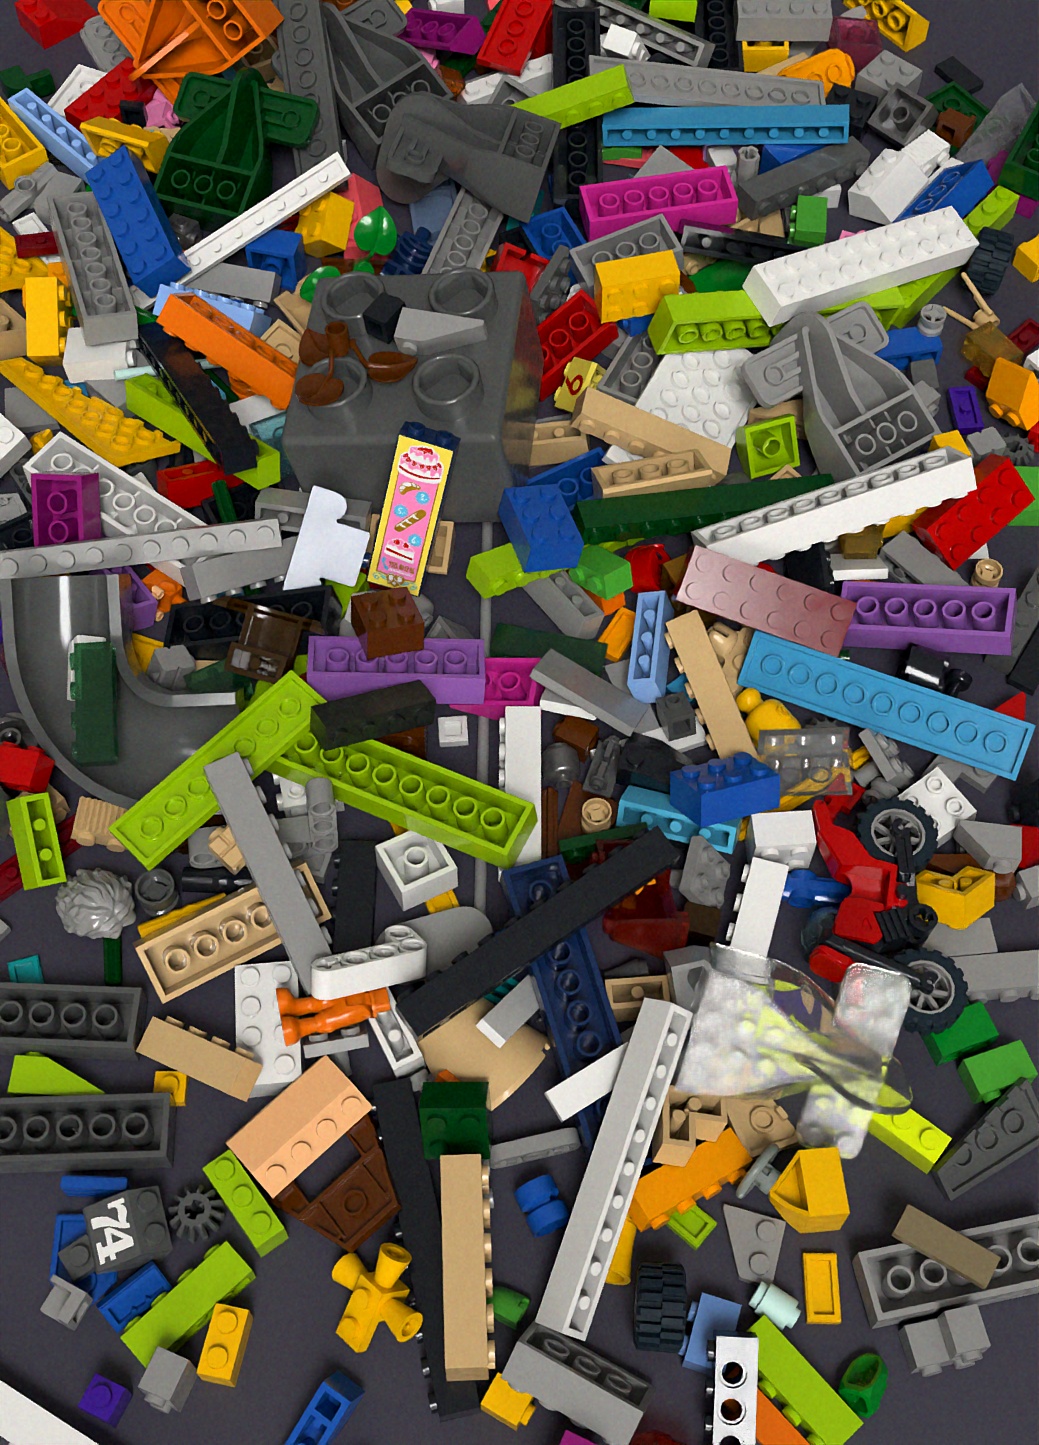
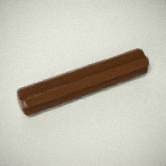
[541,787,558,860]

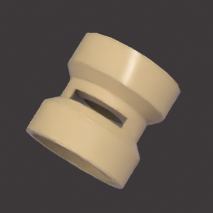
[970,558,1003,587]
[581,798,612,835]

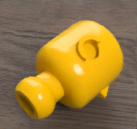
[736,687,802,756]

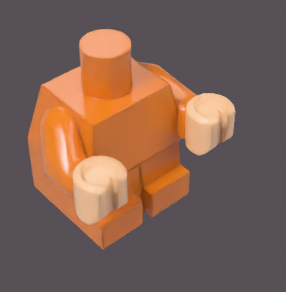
[141,569,188,622]

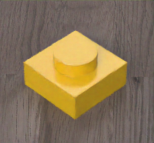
[153,1071,189,1106]

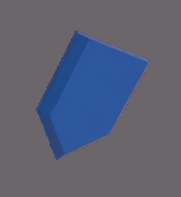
[49,1214,118,1309]

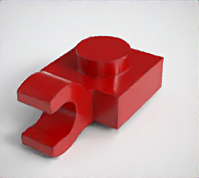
[824,775,866,823]

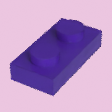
[946,386,984,435]

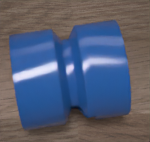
[514,1174,571,1238]

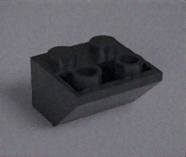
[783,541,834,593]

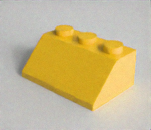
[80,116,169,174]

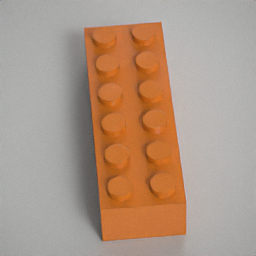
[156,292,298,410]

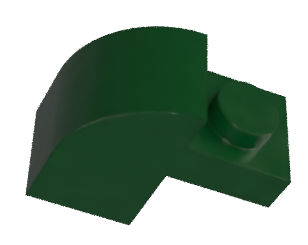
[0,65,56,99]

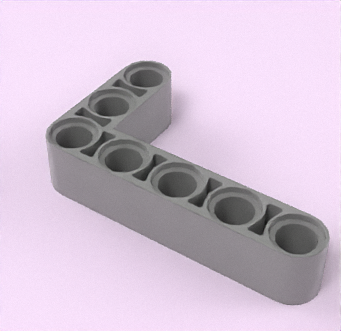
[188,778,338,869]

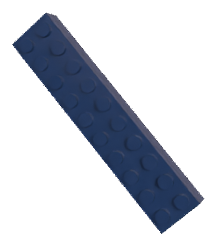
[500,854,658,1170]

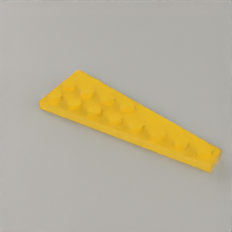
[0,357,181,468]

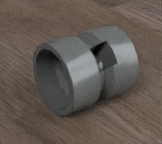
[135,868,181,920]

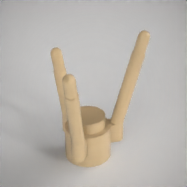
[943,272,1000,334]

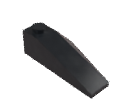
[616,732,699,795]

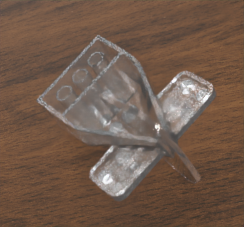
[675,942,913,1159]

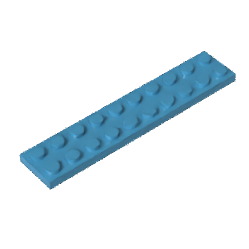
[737,630,1036,781]

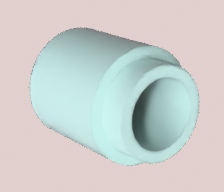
[748,1281,801,1331]

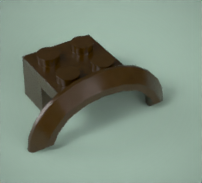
[212,596,325,684]

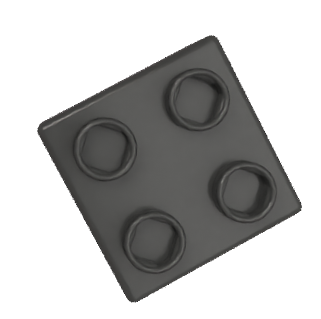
[281,267,544,522]

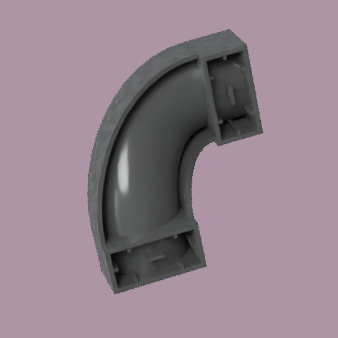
[0,573,245,815]

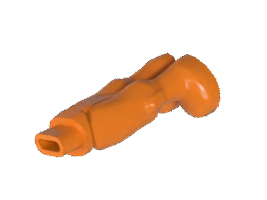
[276,987,391,1047]

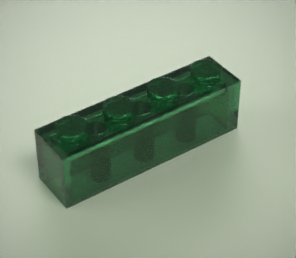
[490,623,608,678]
[69,641,119,767]

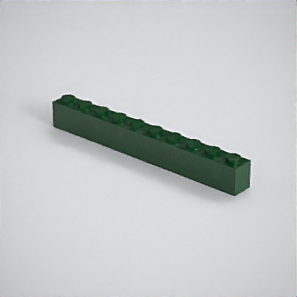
[572,473,835,545]

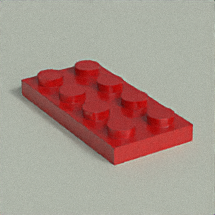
[476,0,555,77]

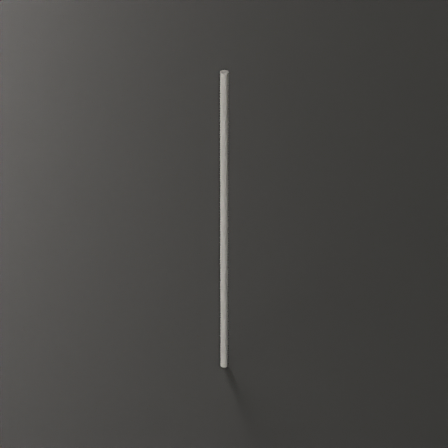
[474,522,493,915]

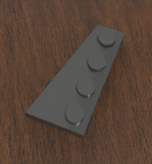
[931,1077,1039,1201]

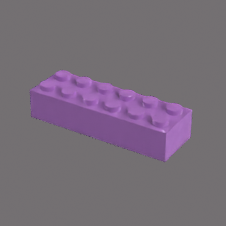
[841,581,1017,655]
[307,636,486,705]

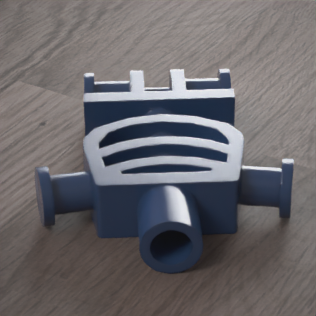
[379,227,433,276]

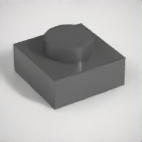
[57,1234,95,1284]

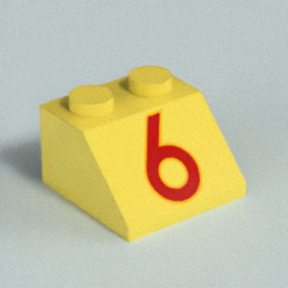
[554,357,606,414]

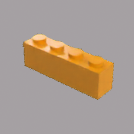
[628,1127,753,1232]

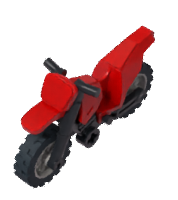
[804,797,968,1036]

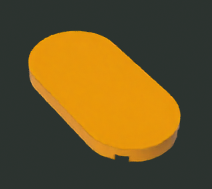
[777,48,855,99]

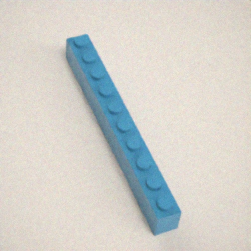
[602,104,849,146]

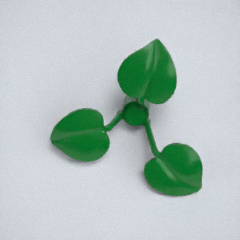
[300,206,397,304]

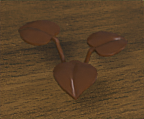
[295,321,418,406]

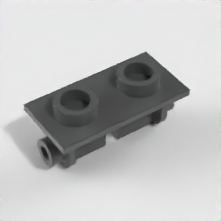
[582,735,624,799]

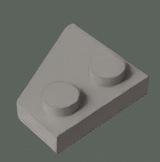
[722,1204,786,1286]

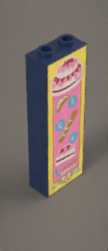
[366,421,461,597]

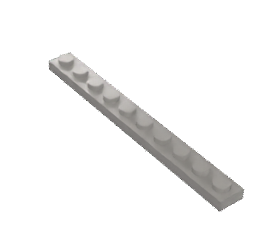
[0,516,283,579]

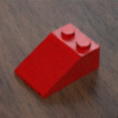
[14,0,99,50]

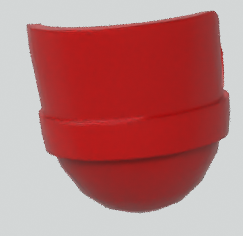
[623,544,672,594]

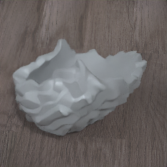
[55,868,136,939]

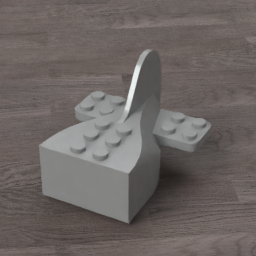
[741,301,942,483]

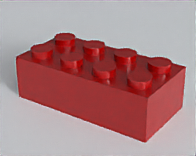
[64,57,158,134]
[537,289,619,402]
[910,453,1035,571]

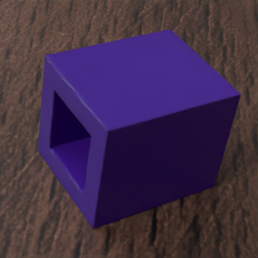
[77,1373,133,1428]

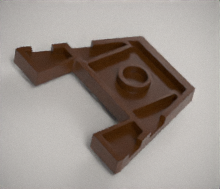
[269,1113,402,1254]

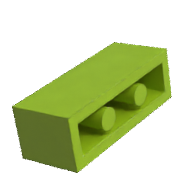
[6,792,67,890]
[202,1149,289,1258]

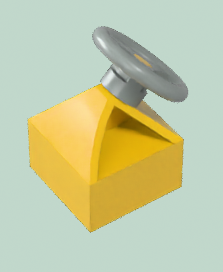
[735,1143,850,1234]

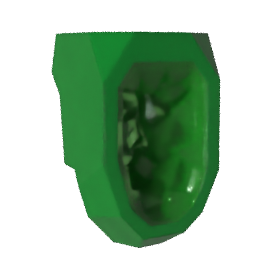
[838,1353,888,1418]

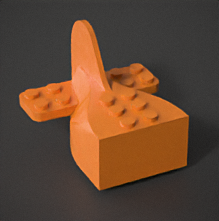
[98,0,285,105]

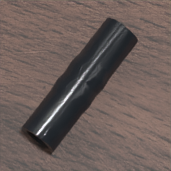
[181,867,254,894]

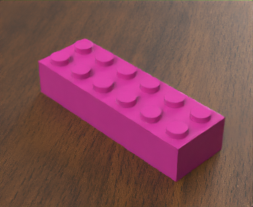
[579,165,738,242]

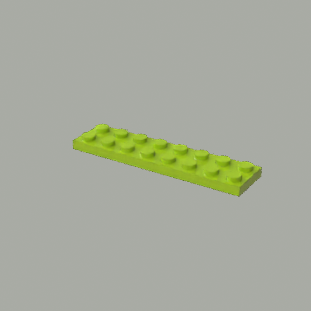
[108,670,327,871]

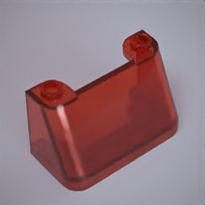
[589,839,690,960]

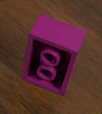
[31,471,101,547]

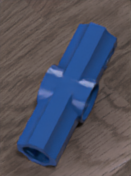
[781,869,850,908]

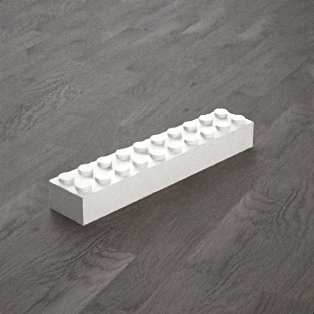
[742,206,980,327]
[691,446,977,566]

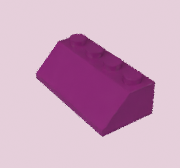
[397,8,486,55]

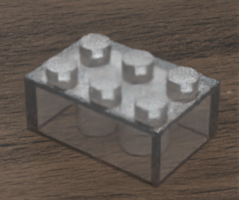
[757,727,854,796]

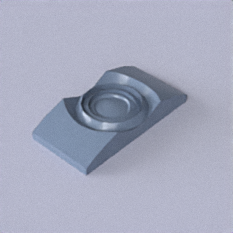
[408,177,457,247]

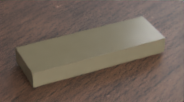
[891,1204,1001,1290]

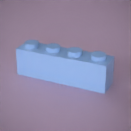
[627,590,674,703]

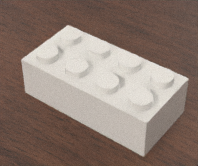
[235,961,305,1098]

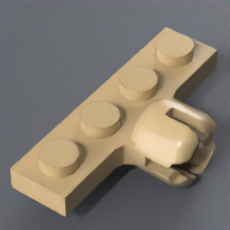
[707,621,755,700]

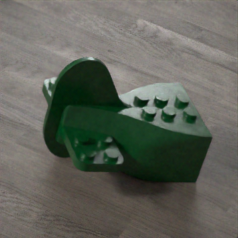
[153,66,320,233]

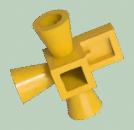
[332,1243,423,1353]

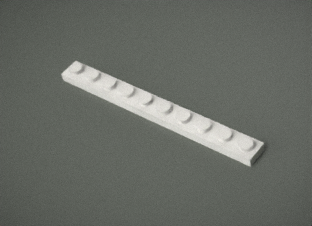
[129,152,352,310]

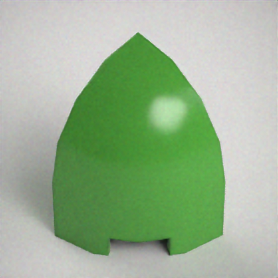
[486,1286,531,1330]

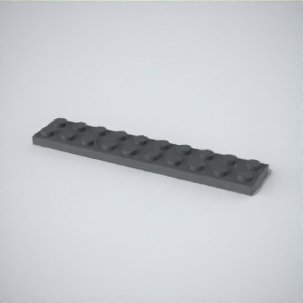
[272,0,349,193]

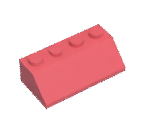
[335,173,393,261]

